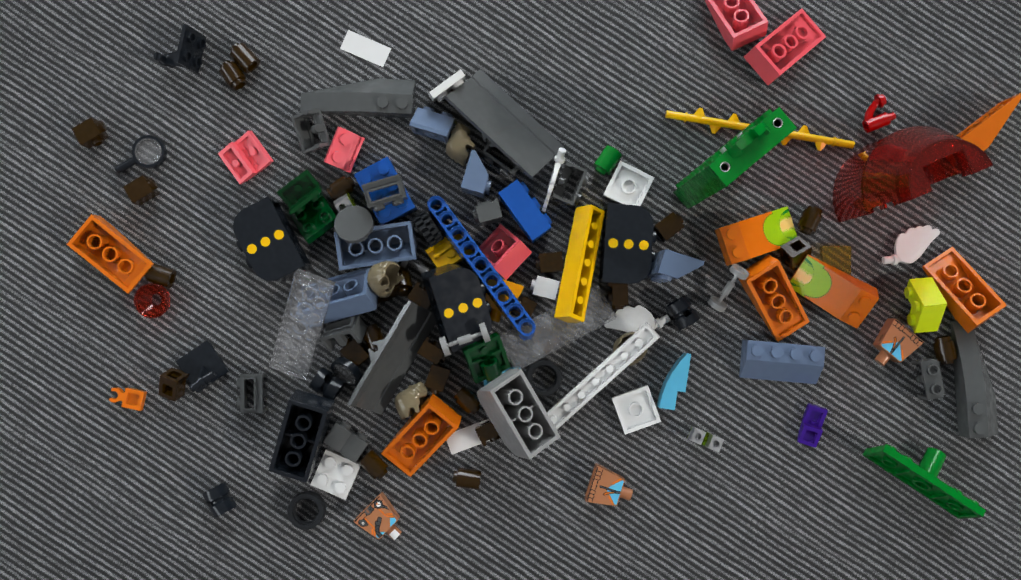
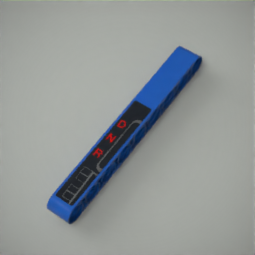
[427,196,536,340]

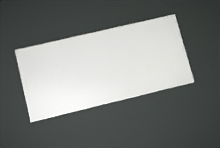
[340,30,391,67]
[446,419,490,455]

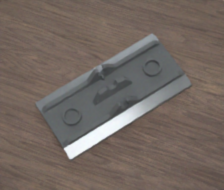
[444,69,564,179]
[348,300,436,415]

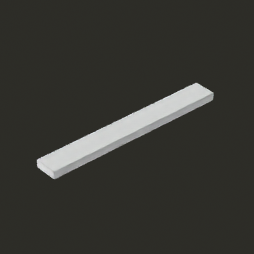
[547,322,660,429]

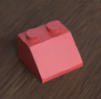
[479,224,532,280]

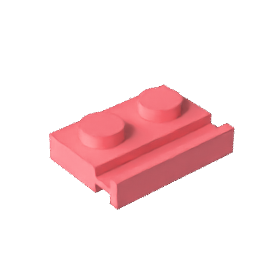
[323,127,365,173]

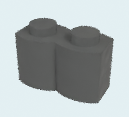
[323,420,369,463]

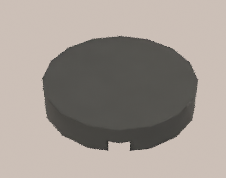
[334,206,374,244]

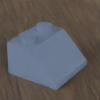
[409,106,456,143]
[461,150,492,198]

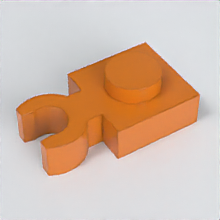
[109,387,147,411]

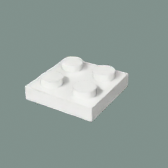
[429,69,465,103]
[603,161,655,206]
[611,385,661,435]
[310,449,361,500]

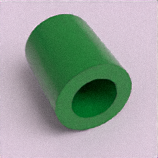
[594,145,622,176]

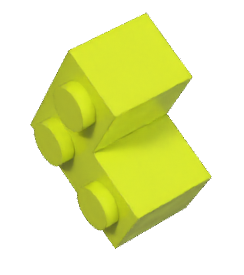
[904,277,947,333]

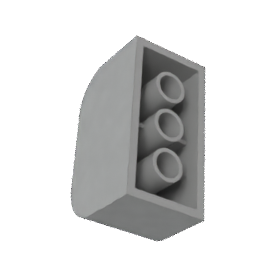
[477,369,561,460]

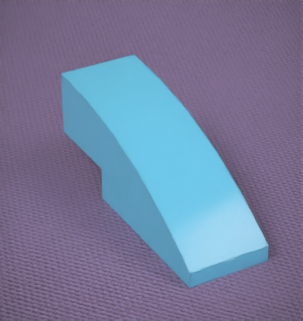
[657,353,691,410]

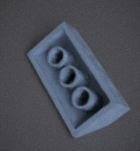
[334,221,417,270]
[647,249,705,284]
[296,267,378,328]
[739,339,825,384]

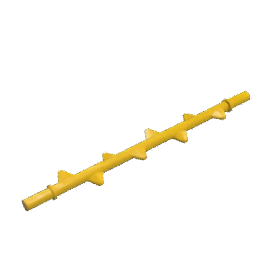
[665,108,855,151]

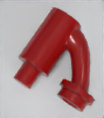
[862,94,896,133]

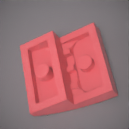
[218,130,274,184]

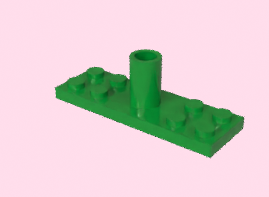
[863,444,986,519]

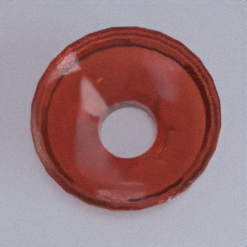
[134,283,171,318]

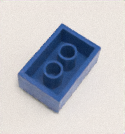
[353,156,417,225]
[498,179,552,243]

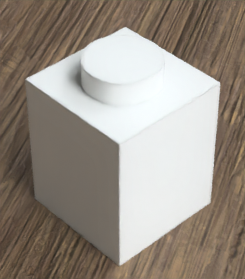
[530,275,560,300]

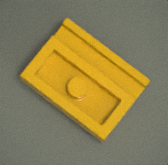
[425,234,473,268]

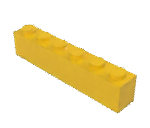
[554,204,605,323]

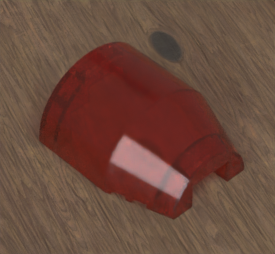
[833,126,993,223]

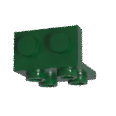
[277,169,322,215]

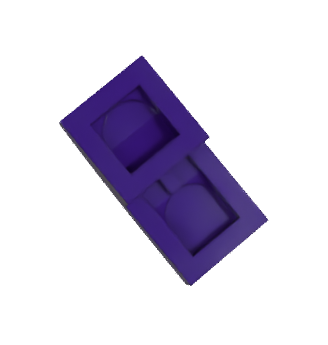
[797,403,828,448]

